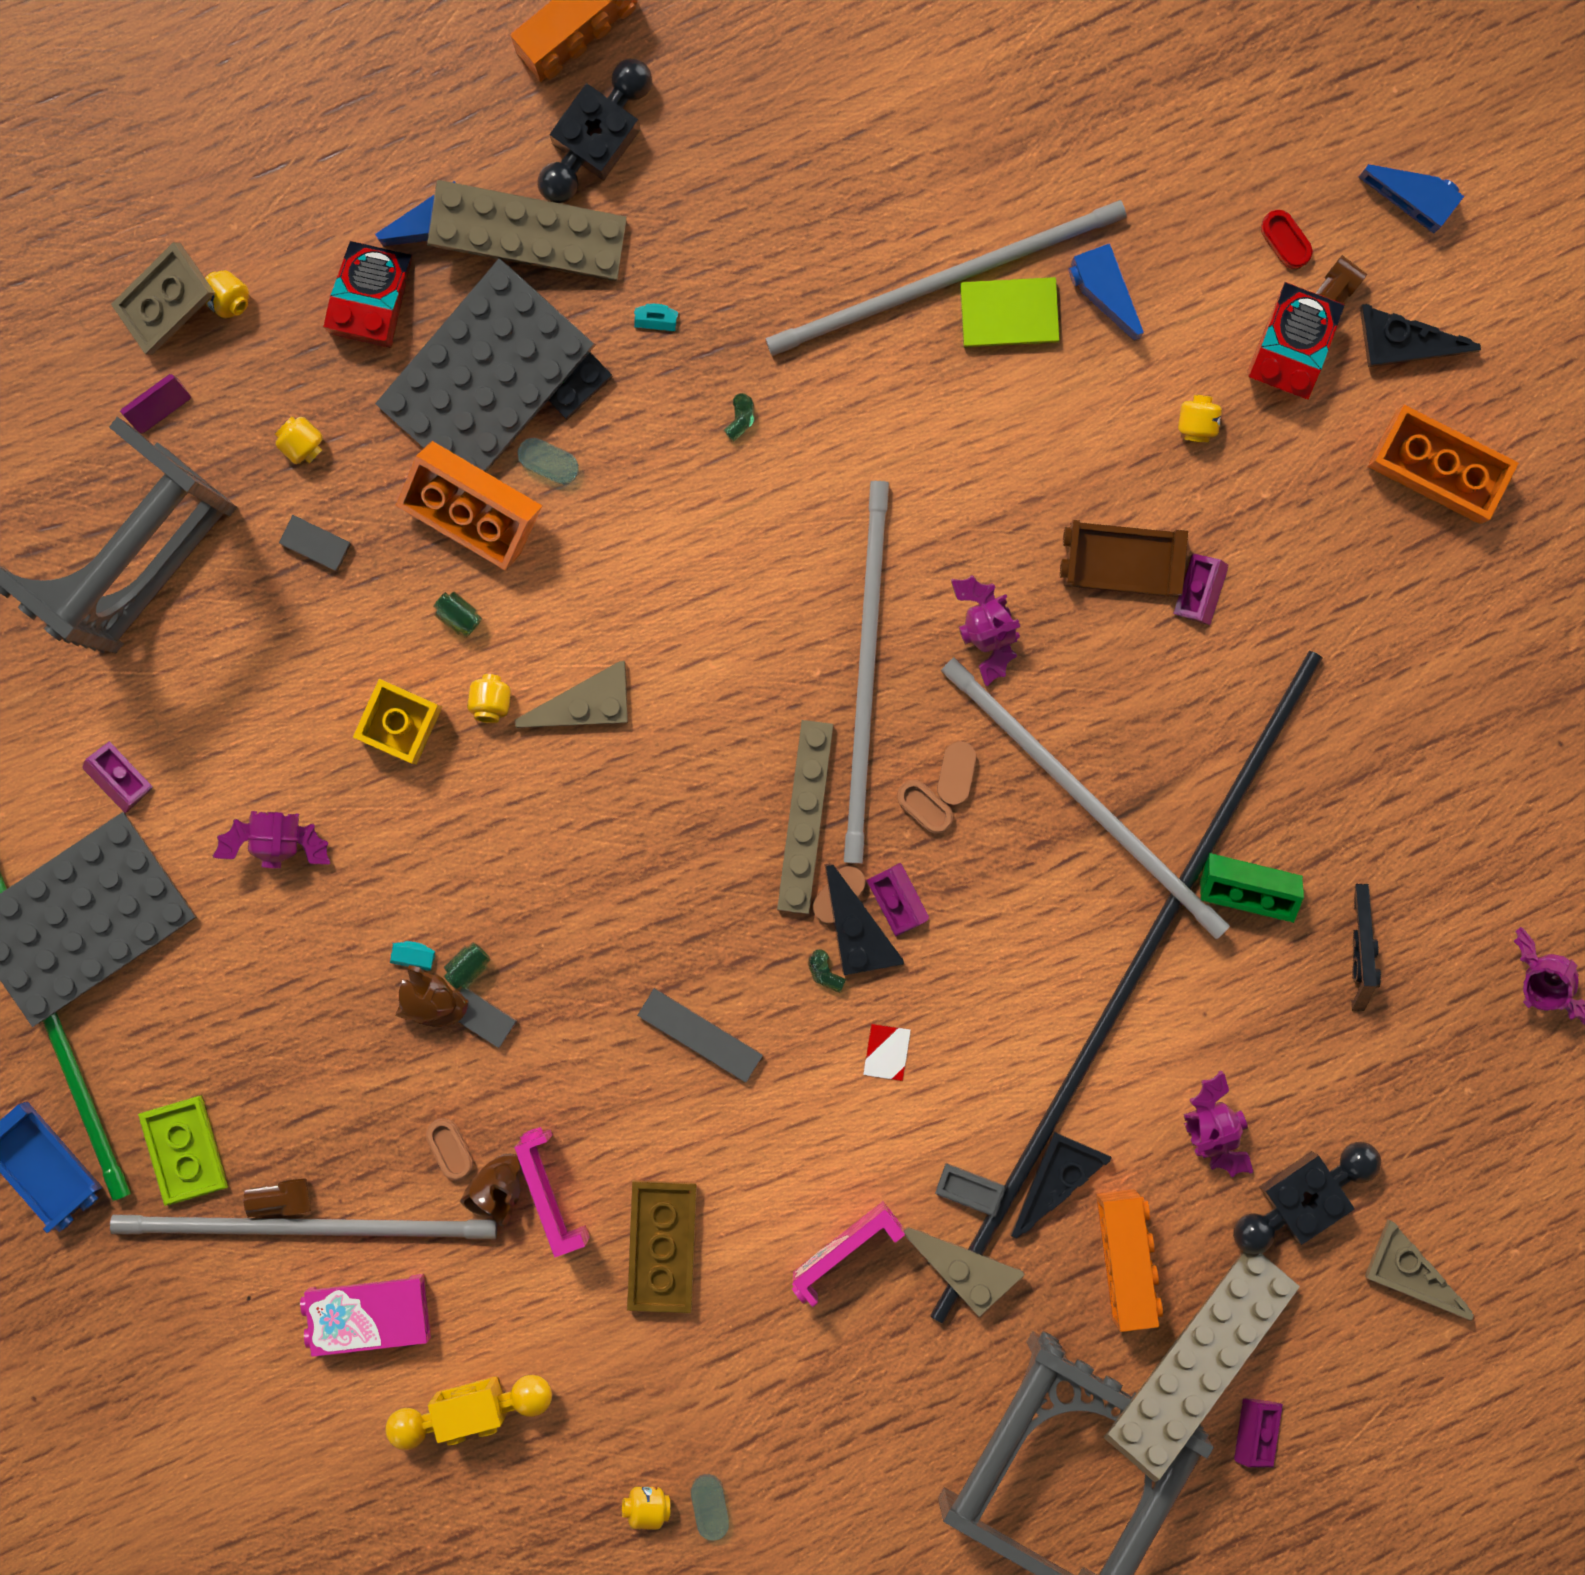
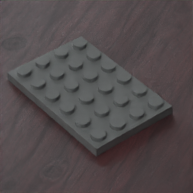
[375,258,596,472]
[0,812,197,1027]

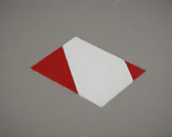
[863,1024,911,1081]

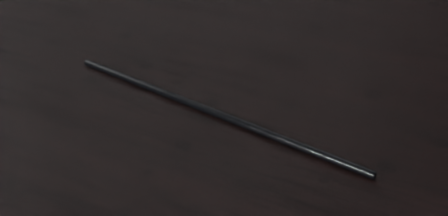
[930,650,1323,1324]

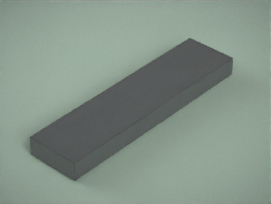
[637,988,763,1082]

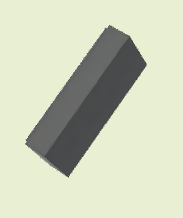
[279,515,352,572]
[458,986,517,1048]
[935,1163,1007,1217]

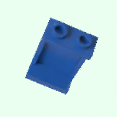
[0,1101,103,1233]

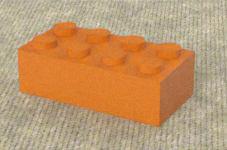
[510,0,638,83]
[1367,404,1519,524]
[395,441,542,570]
[1096,1189,1163,1332]

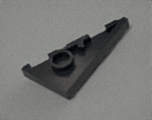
[1360,304,1481,367]
[824,863,904,975]
[1351,884,1381,1011]
[1010,1132,1112,1239]

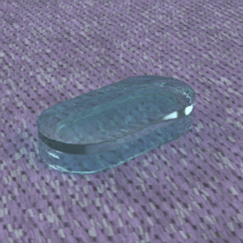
[518,438,579,484]
[691,1474,729,1540]

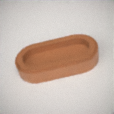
[937,741,976,805]
[897,780,953,833]
[813,866,865,923]
[426,1118,473,1180]

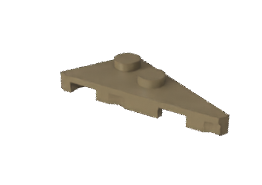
[515,661,628,728]
[1365,1219,1474,1321]
[904,1227,1025,1317]

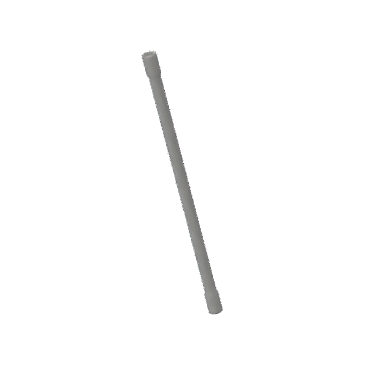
[765,200,1127,356]
[844,481,889,864]
[941,657,1230,939]
[110,1215,497,1239]

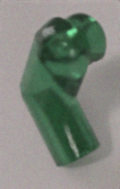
[723,393,755,442]
[808,949,846,993]

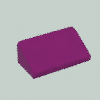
[120,374,191,434]
[1173,553,1228,625]
[82,741,153,813]
[866,863,929,937]
[1234,1398,1283,1468]

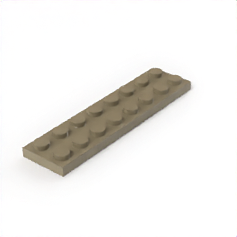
[1104,1252,1300,1482]

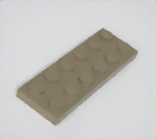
[427,180,627,281]

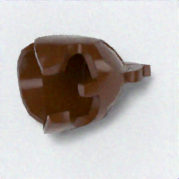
[395,965,469,1027]
[460,1154,523,1227]

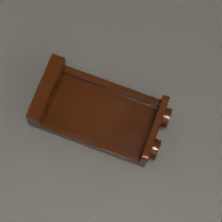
[1060,520,1188,597]

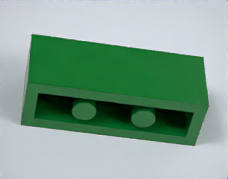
[1200,853,1304,923]

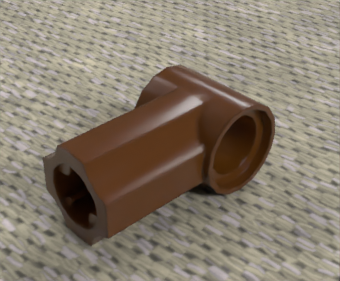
[1316,255,1368,303]
[243,1178,311,1218]

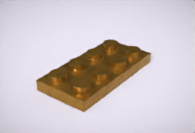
[627,1180,697,1313]

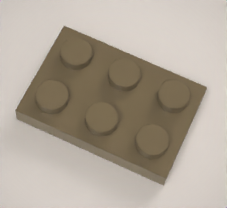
[111,242,215,355]

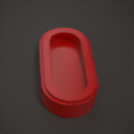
[1261,210,1313,269]

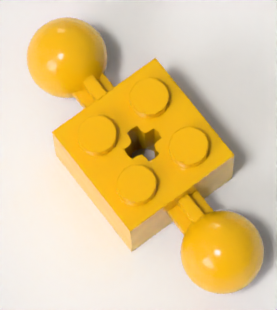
[385,1375,552,1450]

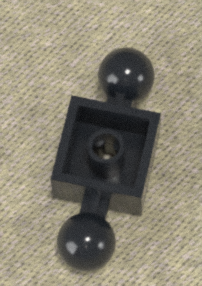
[537,59,652,204]
[1233,1142,1382,1255]

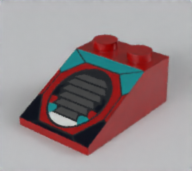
[323,241,412,348]
[1247,282,1345,400]

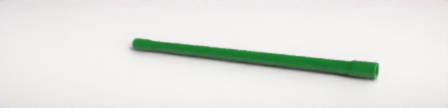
[0,872,131,1201]

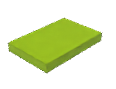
[960,277,1059,348]
[138,1095,228,1206]

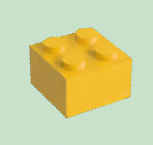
[353,679,442,765]

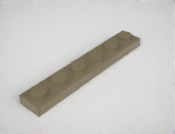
[777,720,833,914]

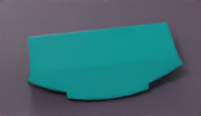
[634,303,678,331]
[390,941,436,971]

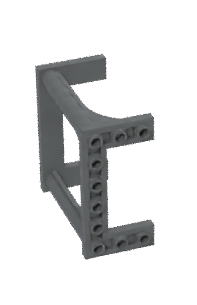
[0,417,237,654]
[938,1331,1214,1575]

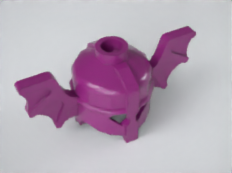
[951,575,1020,686]
[212,811,330,868]
[1514,927,1585,1025]
[1183,1071,1253,1177]

